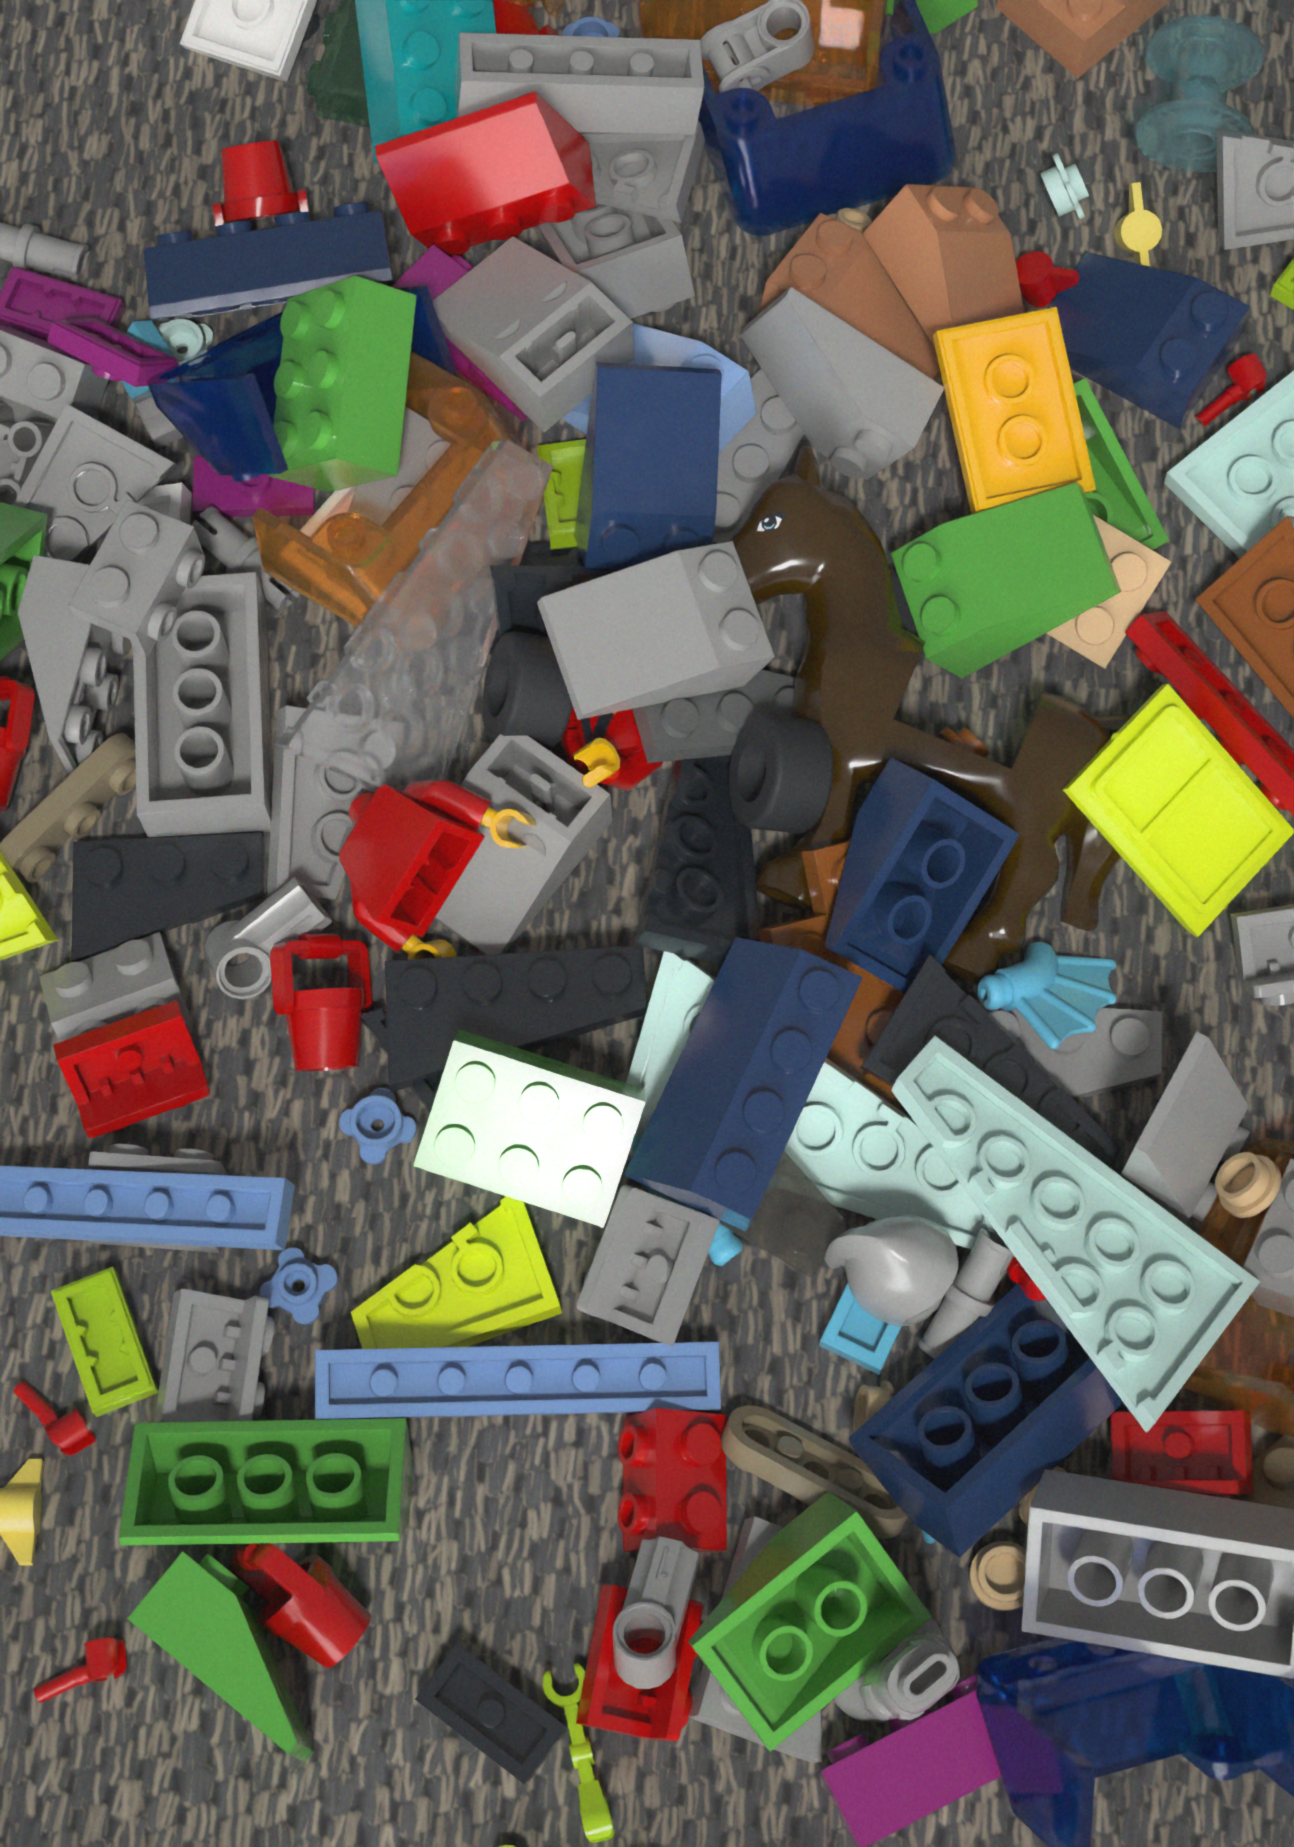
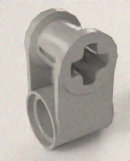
[700,0,816,102]

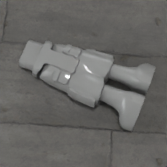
[833,1618,960,1723]

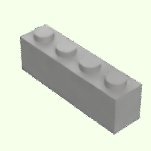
[455,33,704,135]

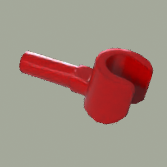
[1194,353,1267,427]
[13,1381,96,1456]
[33,1637,127,1703]

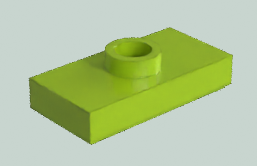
[537,439,586,550]
[51,1267,159,1417]

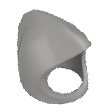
[824,1215,959,1326]

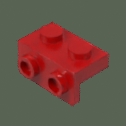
[53,1000,210,1138]
[617,1408,727,1552]
[1111,1410,1253,1499]
[576,1585,703,1742]

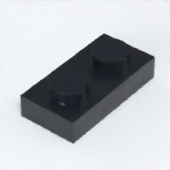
[415,1643,568,1786]

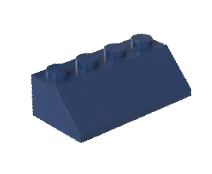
[144,202,394,323]
[624,937,863,1232]
[849,1284,1124,1558]

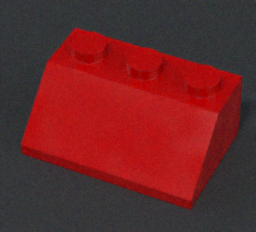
[375,92,596,257]

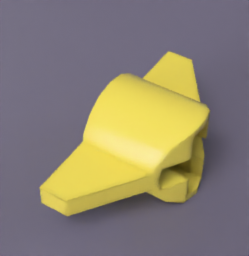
[1114,182,1162,266]
[0,1459,44,1565]

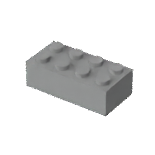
[133,572,273,838]
[1021,1469,1294,1679]

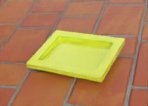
[1062,684,1294,937]

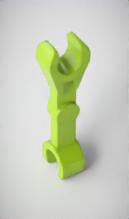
[543,1663,614,1843]

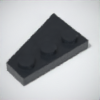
[71,833,264,962]

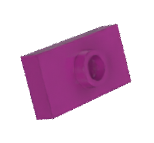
[0,266,125,341]
[47,318,181,387]
[192,454,316,519]

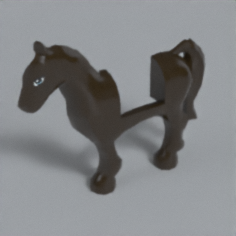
[730,446,1133,985]

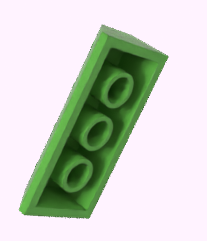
[119,1418,413,1546]

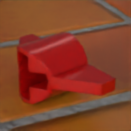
[1015,251,1080,309]

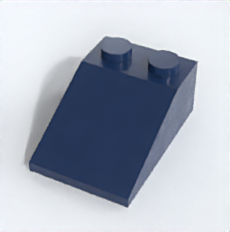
[1047,252,1250,429]
[574,362,722,570]
[825,757,1020,993]

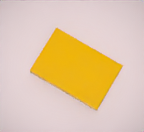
[933,307,1096,515]

